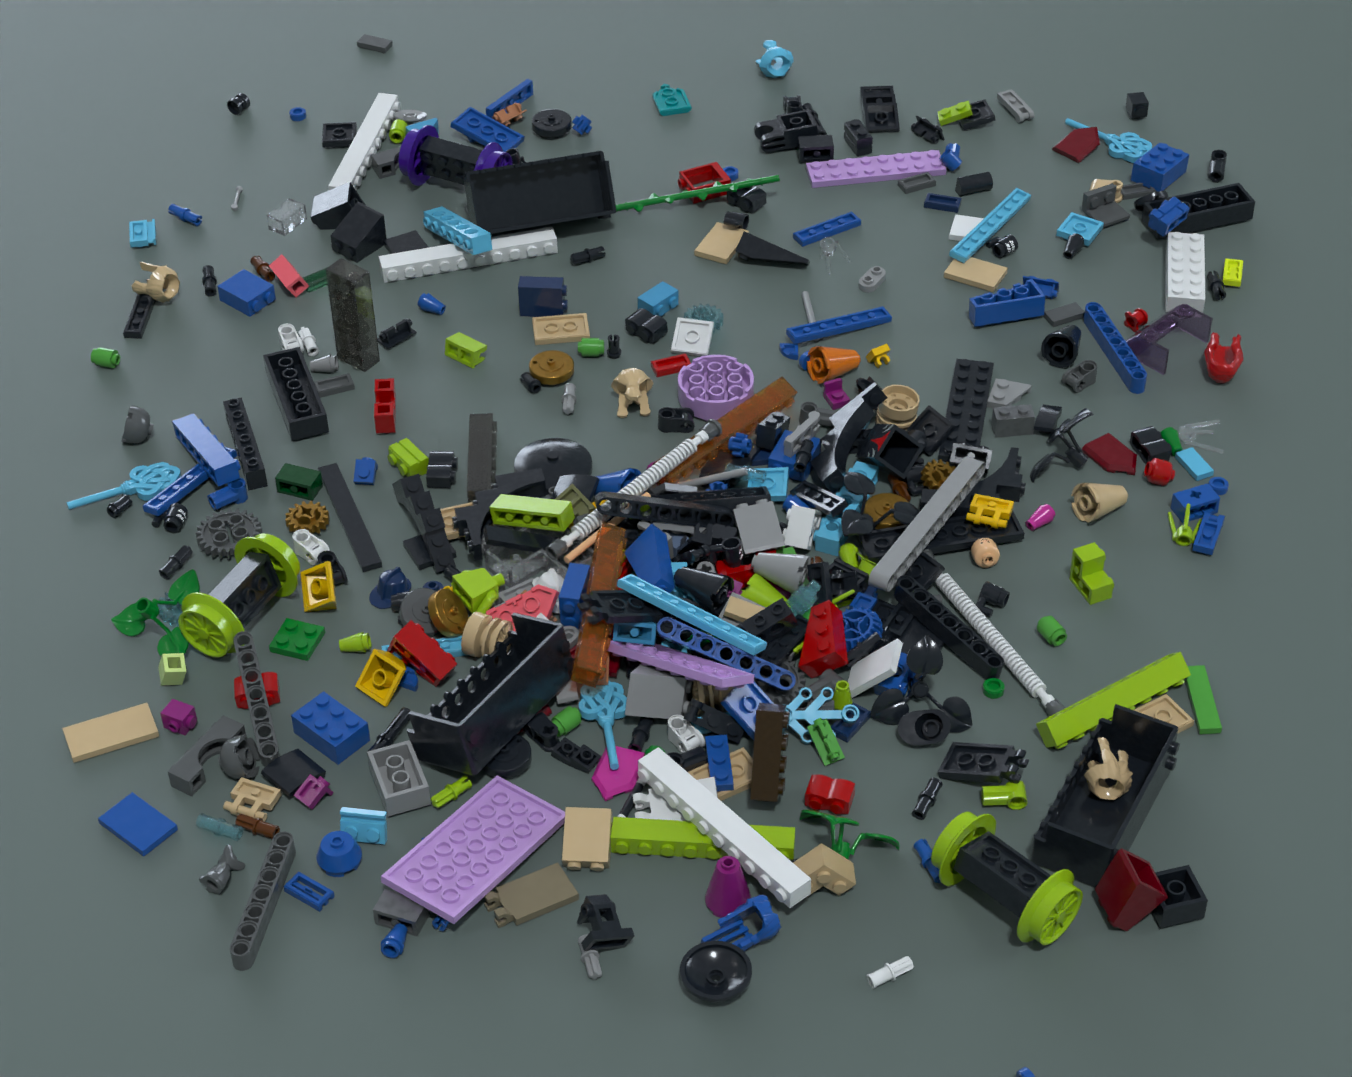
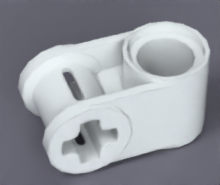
[278,323,304,353]
[292,529,330,565]
[668,715,705,753]

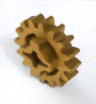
[921,459,956,490]
[285,501,329,534]

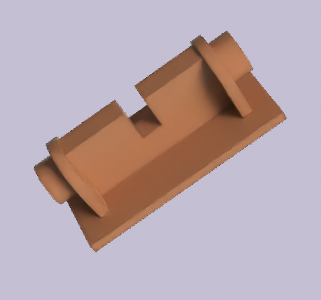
[492,103,527,126]

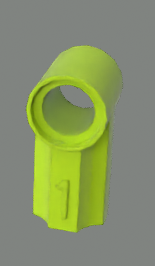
[981,780,1028,810]

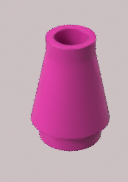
[1025,504,1055,531]

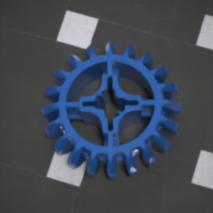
[842,606,883,652]

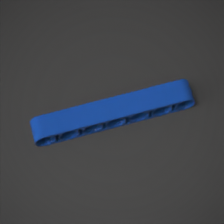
[1084,302,1147,394]
[657,617,796,692]

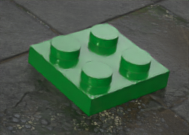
[269,618,325,661]

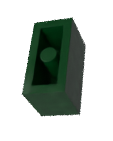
[275,463,323,501]

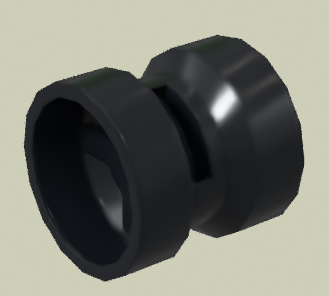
[227,93,250,115]

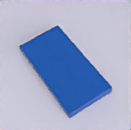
[450,107,525,152]

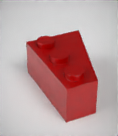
[798,600,848,679]
[387,620,457,687]

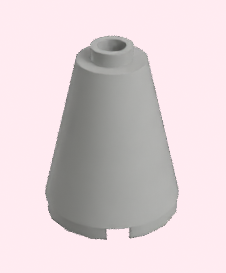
[751,552,811,596]

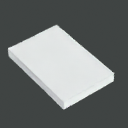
[848,638,903,698]

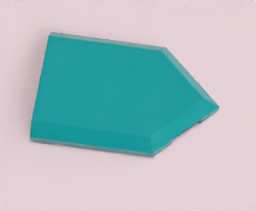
[652,83,692,116]

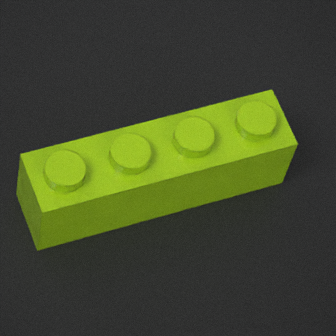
[489,494,575,532]

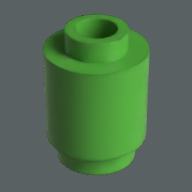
[578,338,604,357]
[91,347,120,368]
[1037,616,1067,646]
[551,706,582,737]

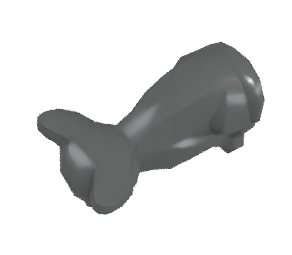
[199,844,245,893]

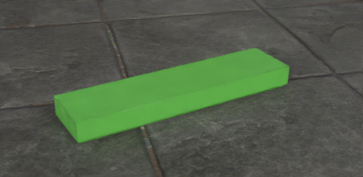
[1185,665,1222,734]

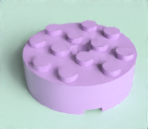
[678,355,754,421]

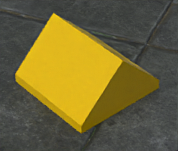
[300,561,337,612]

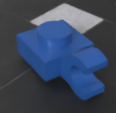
[849,586,878,610]

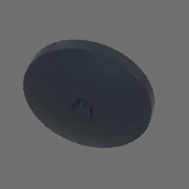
[514,438,592,495]

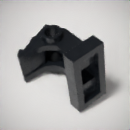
[807,561,860,606]
[577,894,635,951]

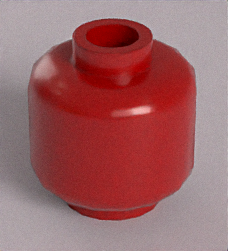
[1144,458,1175,486]

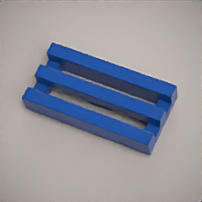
[283,872,335,912]
[701,919,753,946]

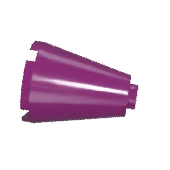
[705,856,751,918]

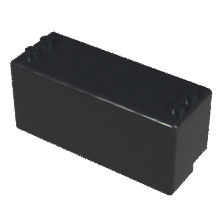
[463,151,616,234]
[406,613,576,776]
[1031,704,1180,887]

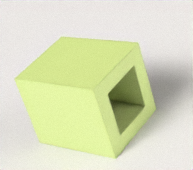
[158,653,186,685]

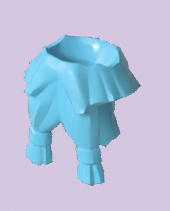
[756,40,794,78]

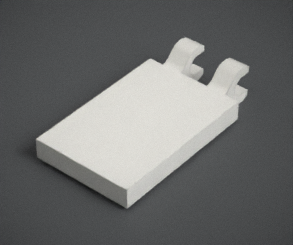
[633,777,718,821]

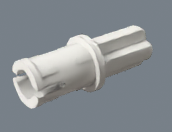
[299,327,319,356]
[866,956,914,989]

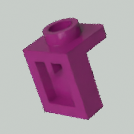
[823,378,850,410]
[294,774,334,810]

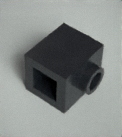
[1125,92,1149,119]

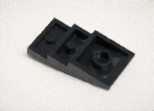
[860,85,900,132]

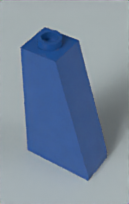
[624,524,675,593]

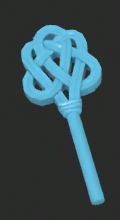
[1065,118,1152,163]
[66,462,181,510]
[578,681,627,770]

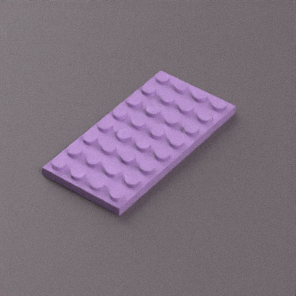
[381,776,565,924]

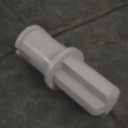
[561,383,577,415]
[578,934,602,980]

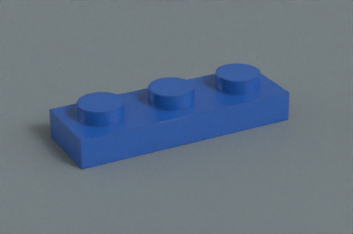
[705,735,734,791]

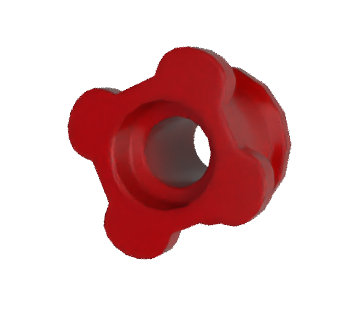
[1124,308,1148,332]

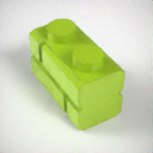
[388,438,429,477]

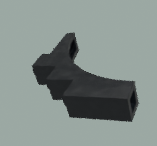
[920,447,1026,518]
[452,468,546,561]
[392,474,456,573]

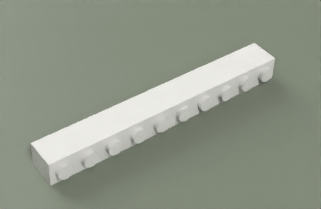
[328,93,401,190]
[379,227,558,283]
[637,747,811,908]

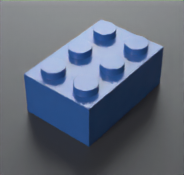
[1131,143,1189,192]
[291,691,370,765]

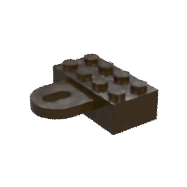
[750,703,790,802]

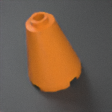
[807,346,861,384]

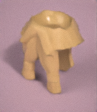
[131,262,180,303]
[611,368,653,418]
[1084,737,1133,800]

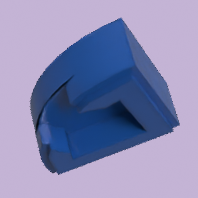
[779,343,798,360]
[398,666,418,692]

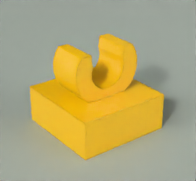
[866,344,890,368]

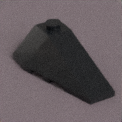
[735,231,810,265]

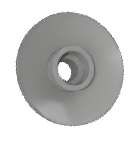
[393,110,427,125]

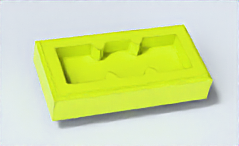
[1223,258,1243,287]

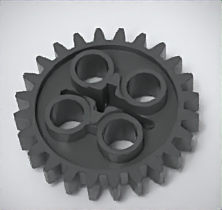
[196,508,262,559]
[740,655,806,705]

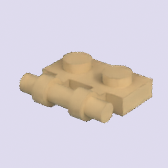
[223,777,281,822]

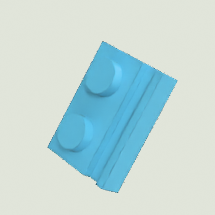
[129,219,156,248]
[340,807,387,845]

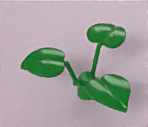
[111,569,200,657]
[799,810,900,860]

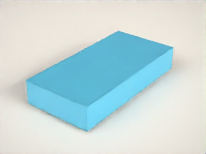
[1175,447,1214,481]

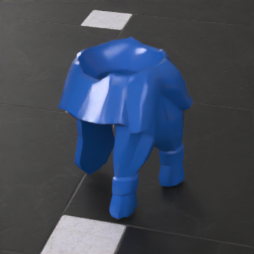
[717,895,782,951]

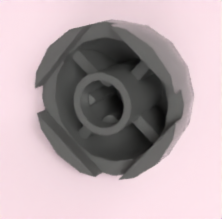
[121,405,154,444]
[218,734,260,780]

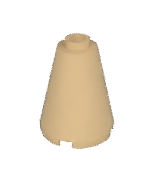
[1071,483,1128,522]

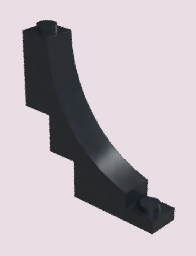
[810,382,888,494]

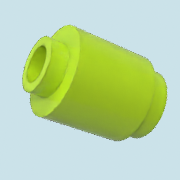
[389,119,408,143]

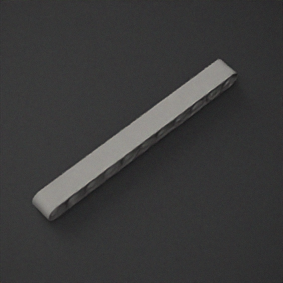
[868,456,986,592]

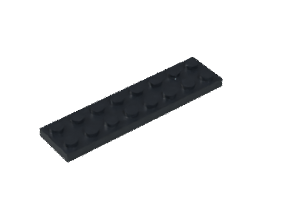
[938,359,994,462]
[857,511,1025,563]

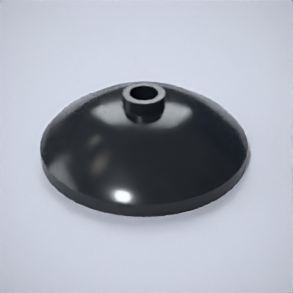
[680,941,752,1002]

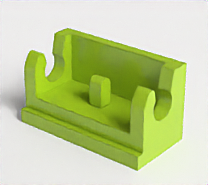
[445,332,487,368]

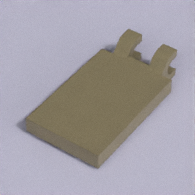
[484,863,579,928]

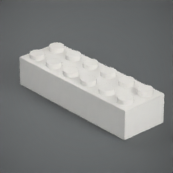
[1165,232,1205,317]

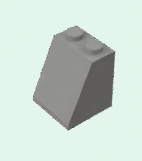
[732,499,785,559]
[625,665,693,719]

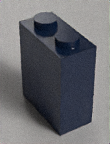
[518,276,568,317]

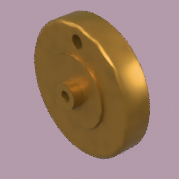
[529,350,574,385]
[863,493,909,529]
[428,589,468,638]

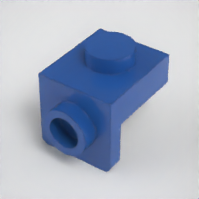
[353,457,378,485]

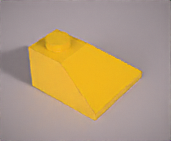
[355,649,406,707]

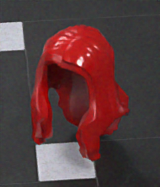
[1203,332,1244,384]

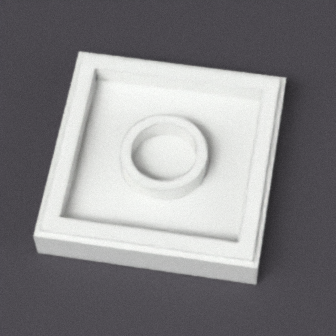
[949,214,984,241]
[671,317,714,357]

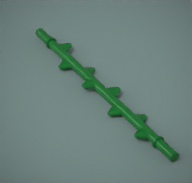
[616,175,780,212]

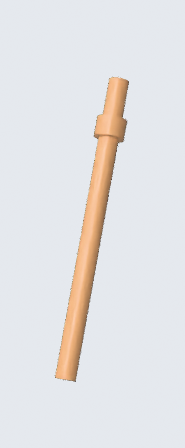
[564,492,651,564]

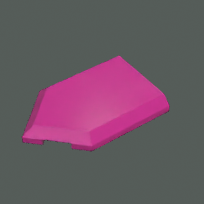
[592,746,645,801]

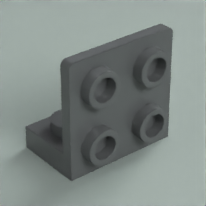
[1082,183,1130,227]

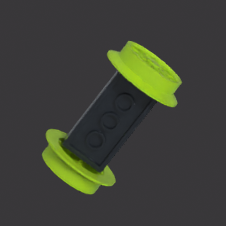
[178,533,300,657]
[931,812,1083,945]

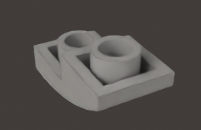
[556,675,579,704]

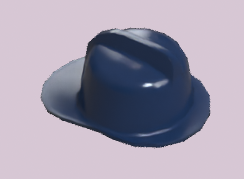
[369,567,411,609]

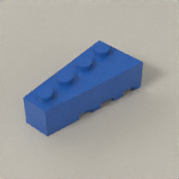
[969,279,1045,327]

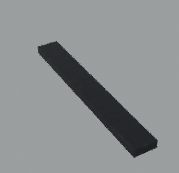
[318,463,382,572]

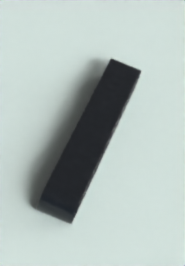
[595,491,735,527]
[894,575,1004,680]

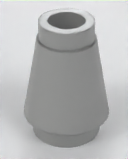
[310,354,339,373]

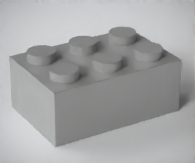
[367,740,431,817]

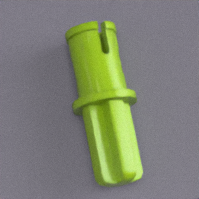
[430,775,472,808]

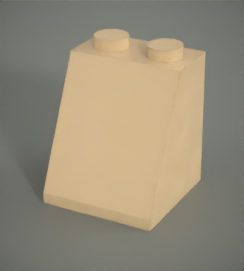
[562,807,613,871]

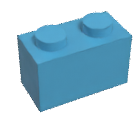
[637,281,679,316]

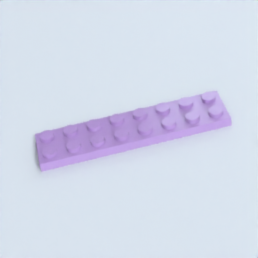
[806,150,946,188]
[604,640,754,690]

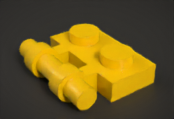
[966,494,1014,529]

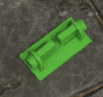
[807,718,845,766]

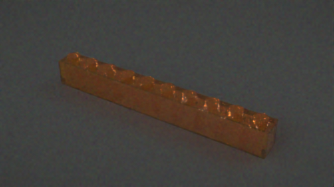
[652,376,798,486]
[570,522,627,688]

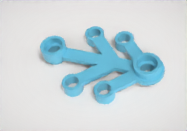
[783,687,859,744]

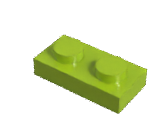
[937,100,973,126]

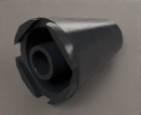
[1041,325,1082,368]
[674,566,734,615]

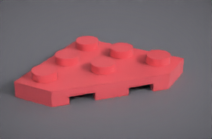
[486,584,559,631]

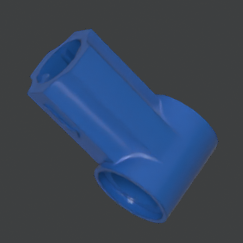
[939,143,962,171]
[207,478,248,511]

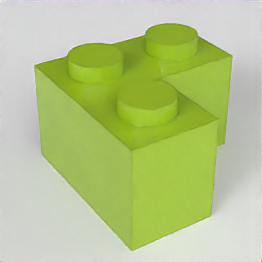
[1069,542,1114,605]

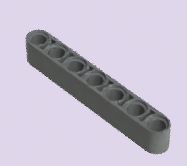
[234,631,280,767]
[230,832,296,971]

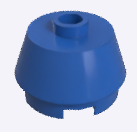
[316,831,362,877]

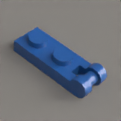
[1192,511,1225,555]

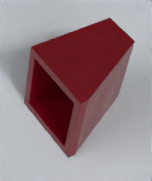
[1095,848,1168,931]

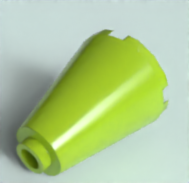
[740,573,797,616]

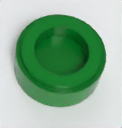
[983,678,1005,699]

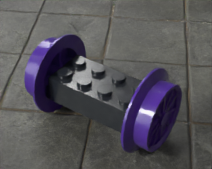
[399,125,513,186]

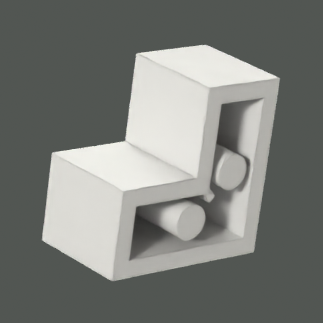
[782,505,823,550]

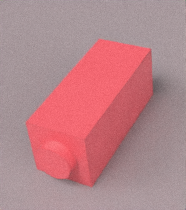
[269,254,309,297]

